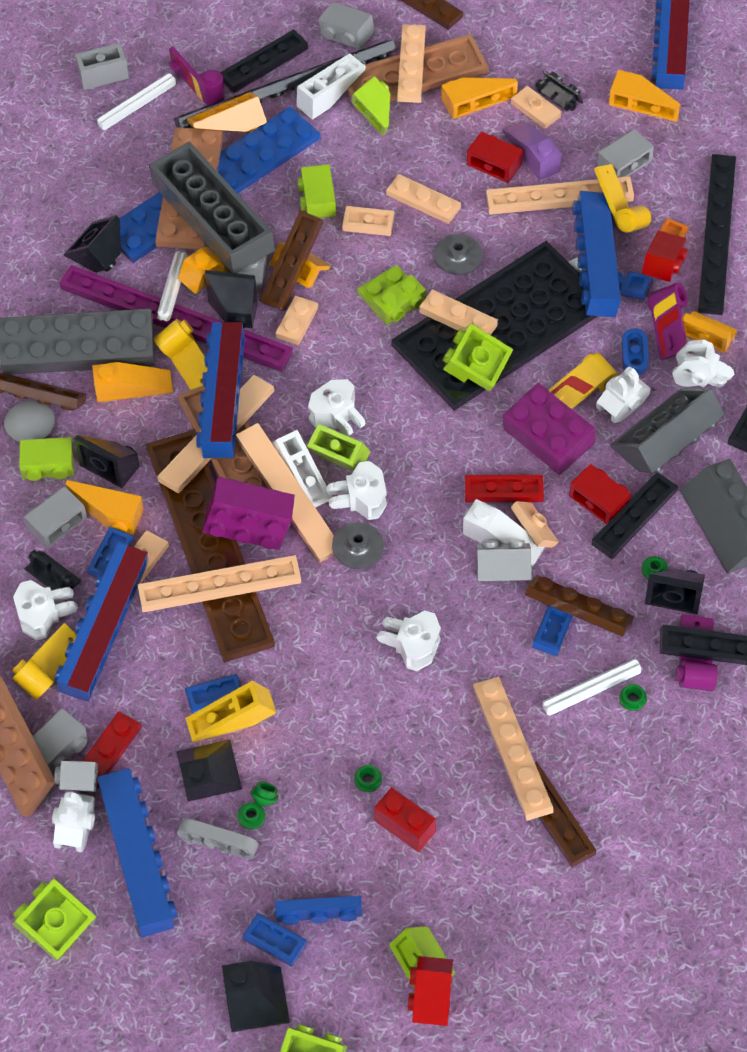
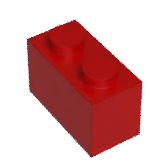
[467,131,523,184]
[641,230,688,282]
[569,464,631,524]
[374,787,436,852]
[407,956,453,1026]

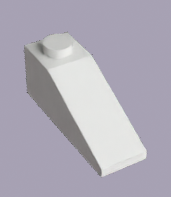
[297,53,366,120]
[272,430,332,508]
[463,499,545,567]

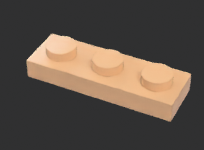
[386,174,461,224]
[420,289,498,335]

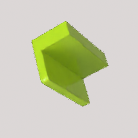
[389,926,455,989]

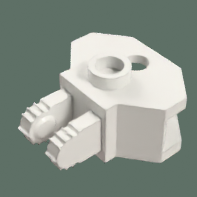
[672,339,735,388]
[596,367,651,423]
[308,379,366,436]
[326,461,387,520]
[13,580,78,640]
[376,610,441,671]
[52,792,95,852]

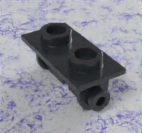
[535,70,584,111]
[24,550,81,591]

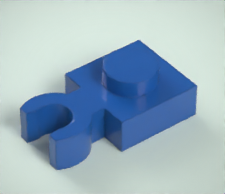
[618,271,653,300]

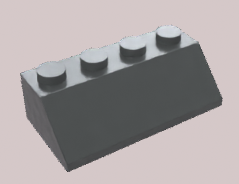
[610,387,725,474]
[680,458,747,574]

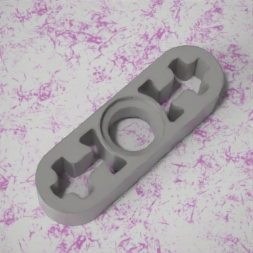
[177,818,259,860]

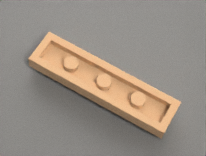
[397,24,426,103]

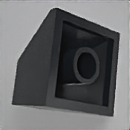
[63,215,121,273]
[205,270,258,329]
[74,435,140,488]
[645,570,705,614]
[176,740,242,802]
[222,961,290,1032]

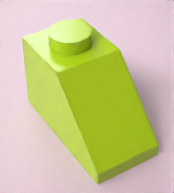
[351,76,390,136]

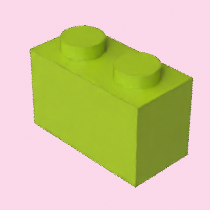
[297,164,336,218]
[307,424,371,472]
[19,437,74,481]

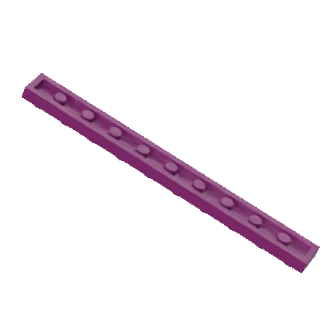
[59,265,293,372]

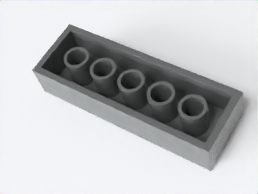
[149,141,275,273]
[0,309,155,375]

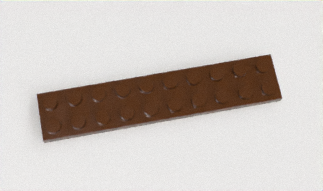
[146,429,275,663]

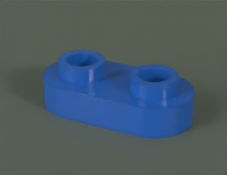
[622,328,649,375]

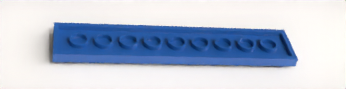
[120,106,321,263]

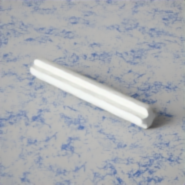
[97,73,176,130]
[157,251,188,321]
[542,659,641,715]

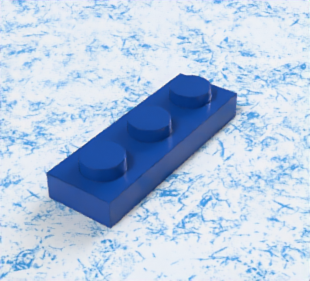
[275,896,362,925]

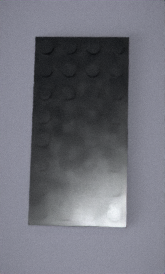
[391,241,598,411]

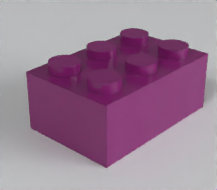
[502,382,595,475]
[202,477,295,550]

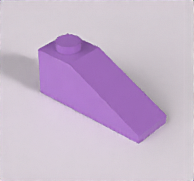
[504,121,561,181]

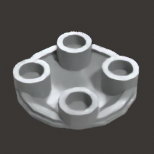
[4,401,56,442]

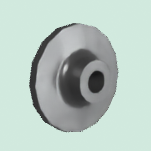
[434,234,482,275]
[332,522,384,569]

